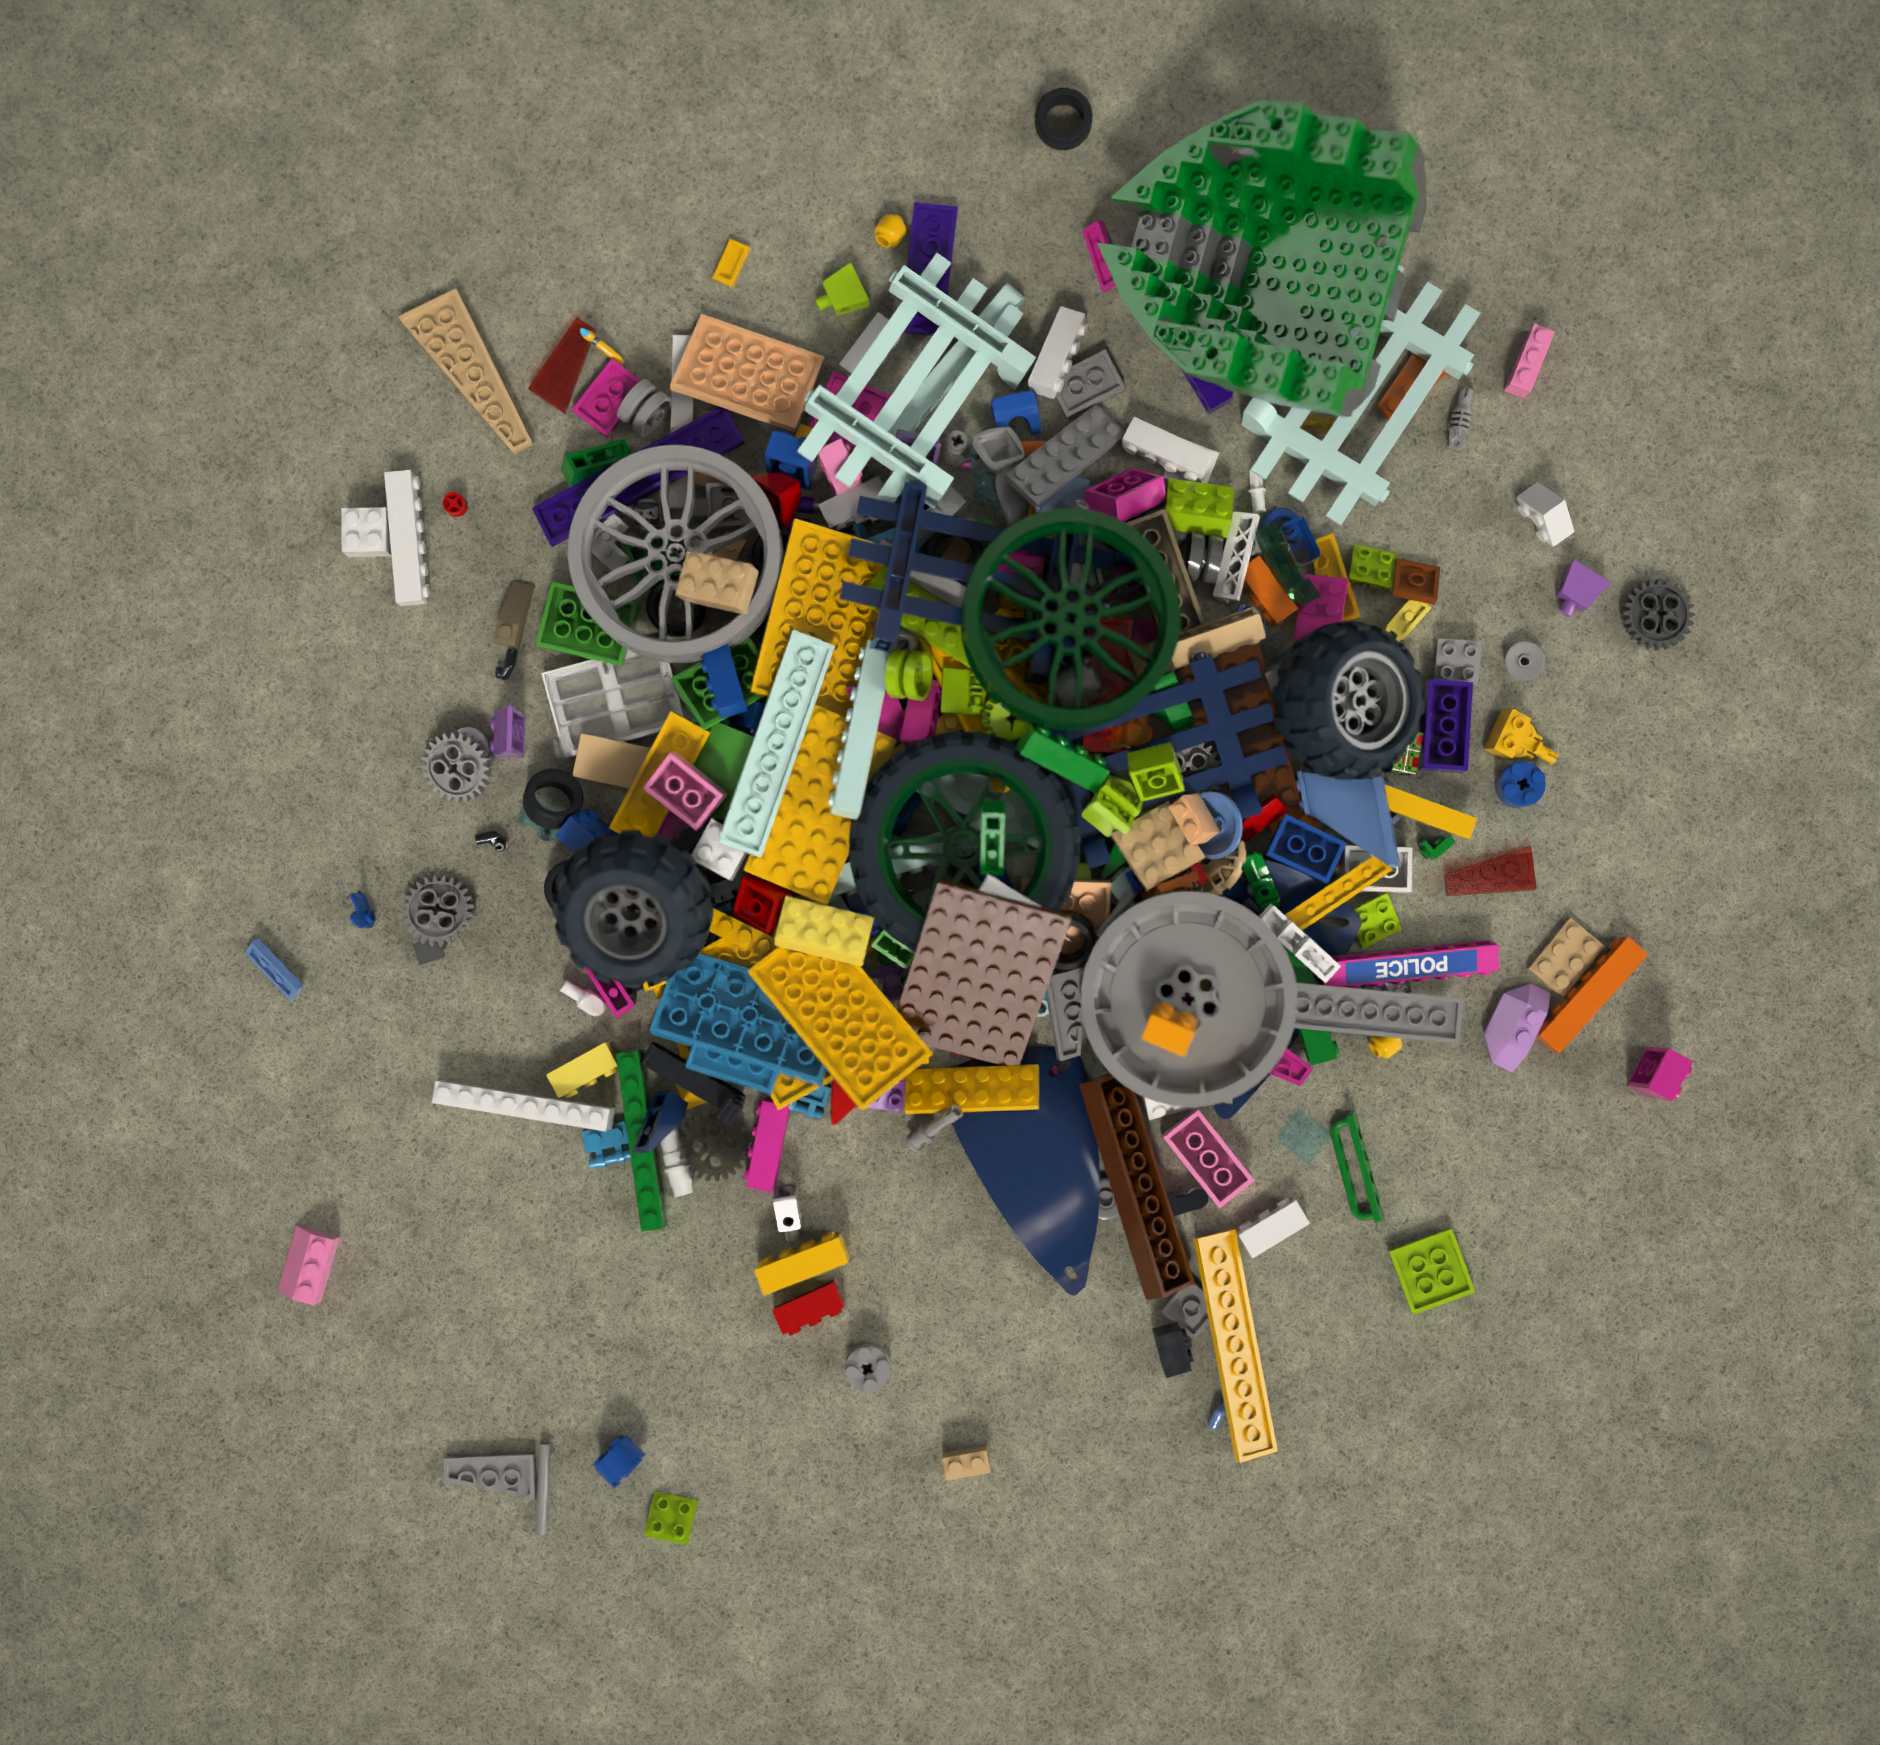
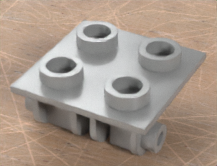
[1434,638,1482,685]

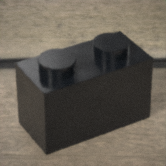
[1152,1322,1194,1378]

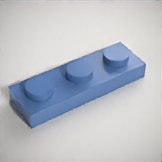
[245,938,303,1001]

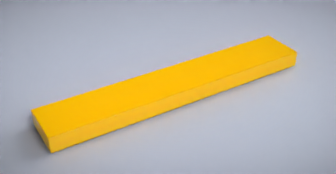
[1365,778,1478,840]

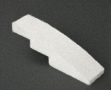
[1259,903,1341,983]

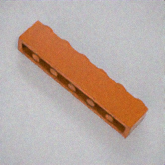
[1536,936,1649,1054]

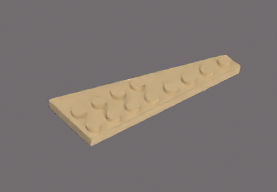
[398,288,534,454]

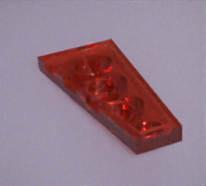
[528,317,596,414]
[1444,846,1537,897]

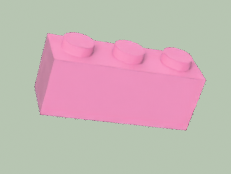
[1504,324,1555,399]

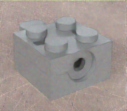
[692,482,750,532]

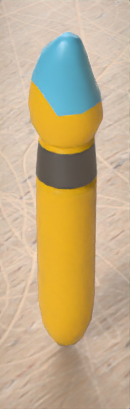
[580,328,624,364]

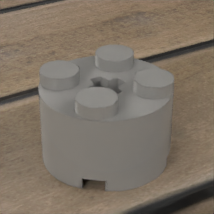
[845,1343,891,1393]

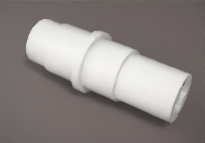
[660,1127,694,1198]

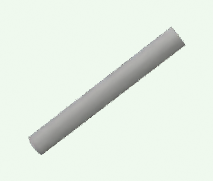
[535,1442,551,1535]

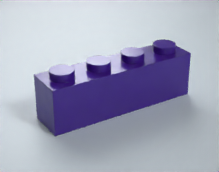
[1180,368,1234,415]

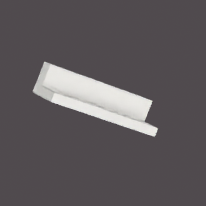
[1213,511,1260,603]

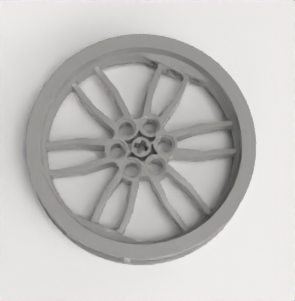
[568,445,784,663]

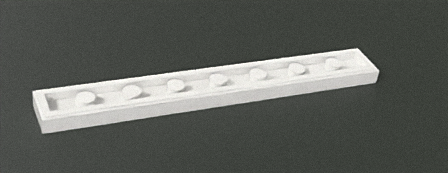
[669,335,694,509]

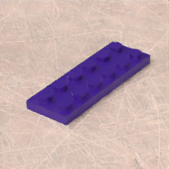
[903,202,958,336]

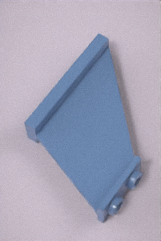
[1295,771,1401,868]

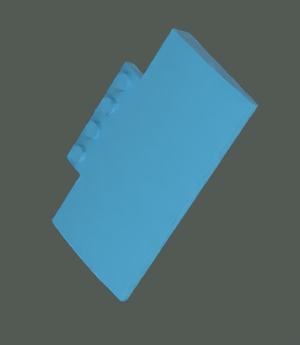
[650,953,827,1095]

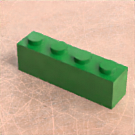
[1017,723,1110,793]

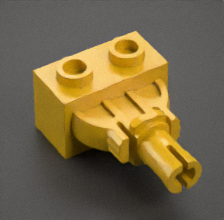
[1483,709,1558,765]

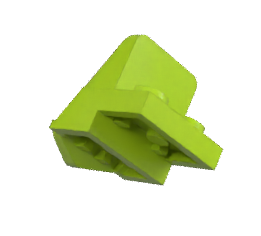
[1082,774,1143,837]

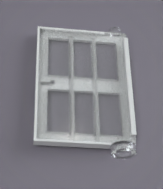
[541,650,689,760]

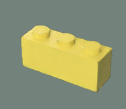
[546,1042,618,1099]

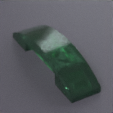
[1255,523,1321,607]

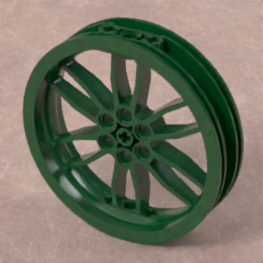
[960,508,1181,731]

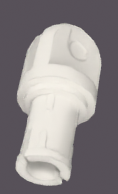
[560,979,606,1016]

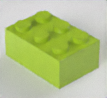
[1164,478,1234,538]

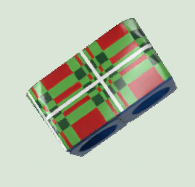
[1278,515,1320,569]
[1385,731,1424,776]

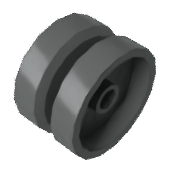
[1185,532,1223,584]

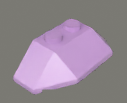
[1483,983,1551,1073]

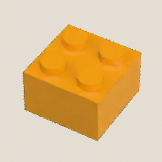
[1141,1003,1199,1057]

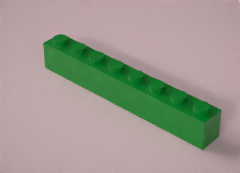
[616,1050,667,1232]

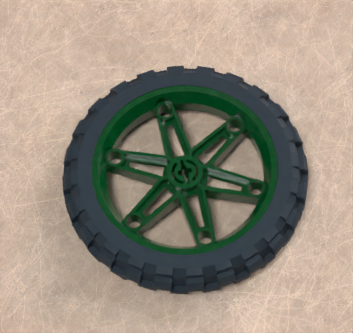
[849,731,1080,951]

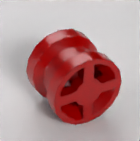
[442,492,468,517]

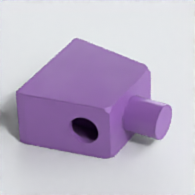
[1556,560,1611,617]

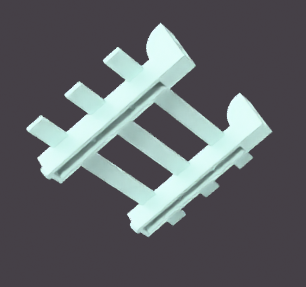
[797,253,1036,509]
[1242,265,1480,526]

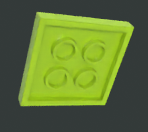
[1387,1228,1476,1315]

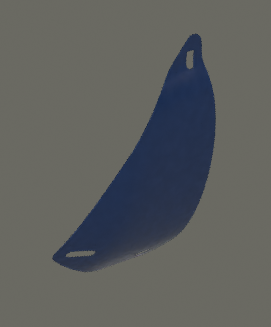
[952,1046,1100,1296]

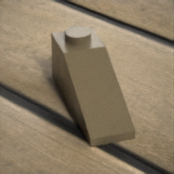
[492,581,535,650]

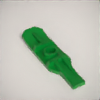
[1242,852,1280,911]

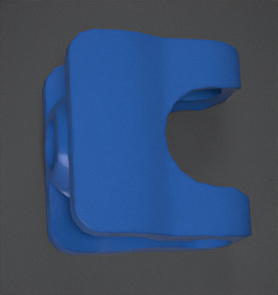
[991,391,1041,435]

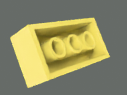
[775,896,874,967]

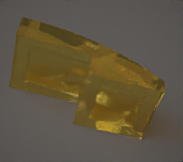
[1300,416,1337,435]

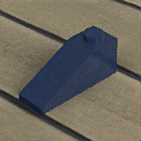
[633,1090,688,1153]

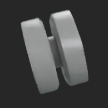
[617,379,672,437]

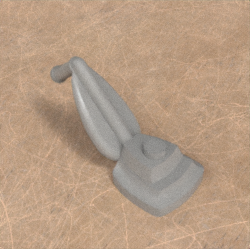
[972,427,1027,525]

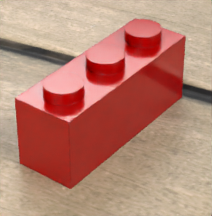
[772,1280,845,1336]

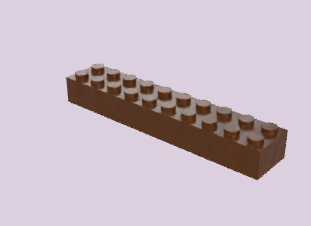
[1079,1073,1195,1300]

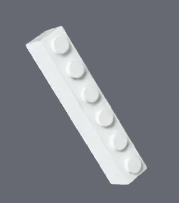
[384,470,430,606]

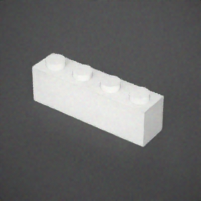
[1028,306,1088,399]
[1122,417,1213,483]

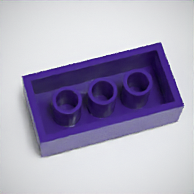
[1418,679,1473,773]

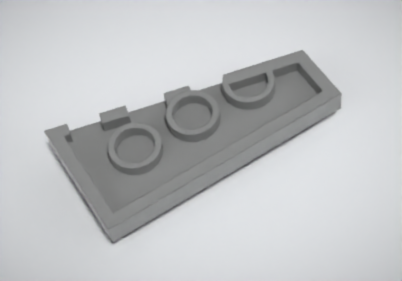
[1045,965,1086,1061]
[443,1453,536,1500]

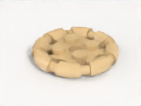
[1174,825,1246,896]

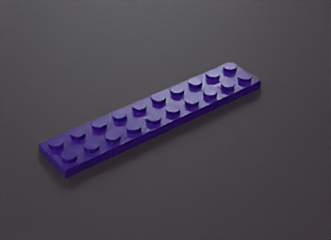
[532,407,745,547]

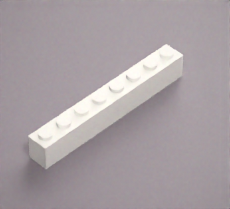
[432,1080,615,1131]

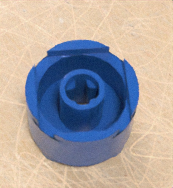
[1495,762,1546,808]
[593,1434,646,1489]

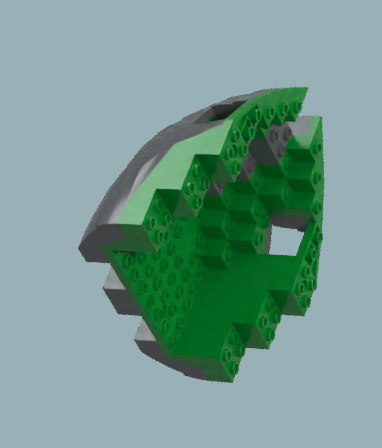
[1098,99,1426,417]

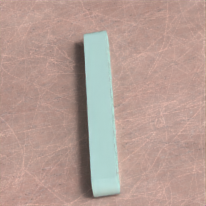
[888,284,1025,437]

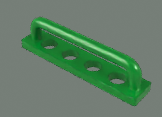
[1330,1111,1384,1224]

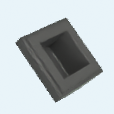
[413,940,445,965]

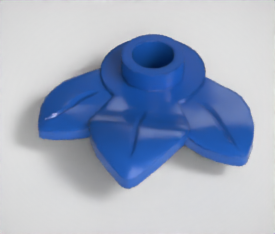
[349,890,376,929]

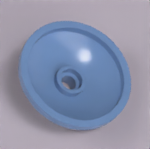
[1197,792,1242,859]

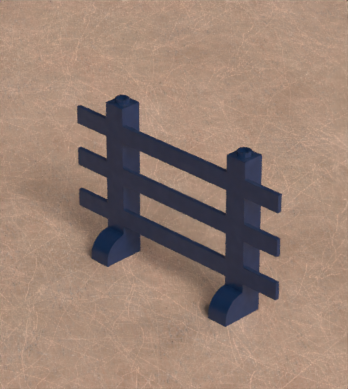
[839,481,1113,686]
[1012,651,1288,869]

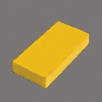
[712,238,750,288]

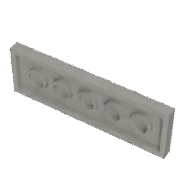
[1004,404,1126,509]

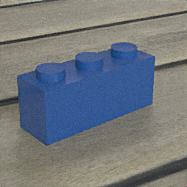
[700,644,747,719]

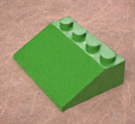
[536,581,641,667]
[671,637,764,731]
[695,722,754,821]

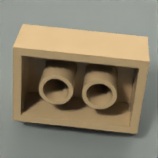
[676,551,759,615]

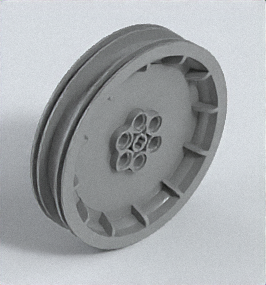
[1081,891,1298,1107]

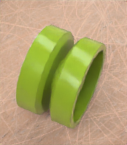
[885,649,933,700]

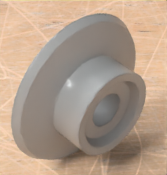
[1505,641,1545,681]

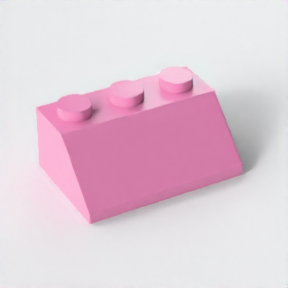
[278,1225,340,1305]

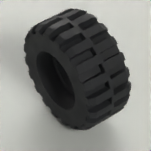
[673,818,750,904]

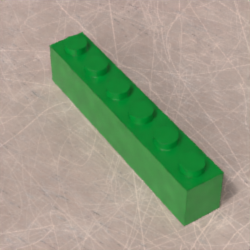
[1282,933,1339,1066]

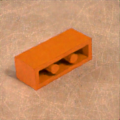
[1236,556,1299,627]

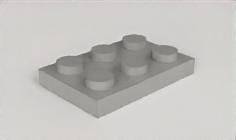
[1055,349,1125,419]

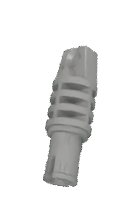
[1448,388,1473,450]

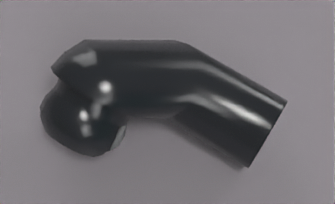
[495,649,518,680]
[475,831,507,852]

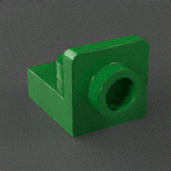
[1418,836,1456,861]

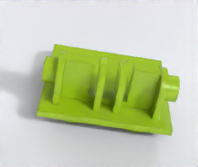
[1348,544,1397,591]
[941,668,986,716]
[1348,892,1402,949]
[643,1491,698,1546]

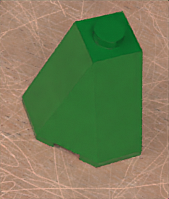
[1147,672,1195,732]

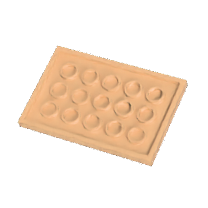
[670,314,825,433]

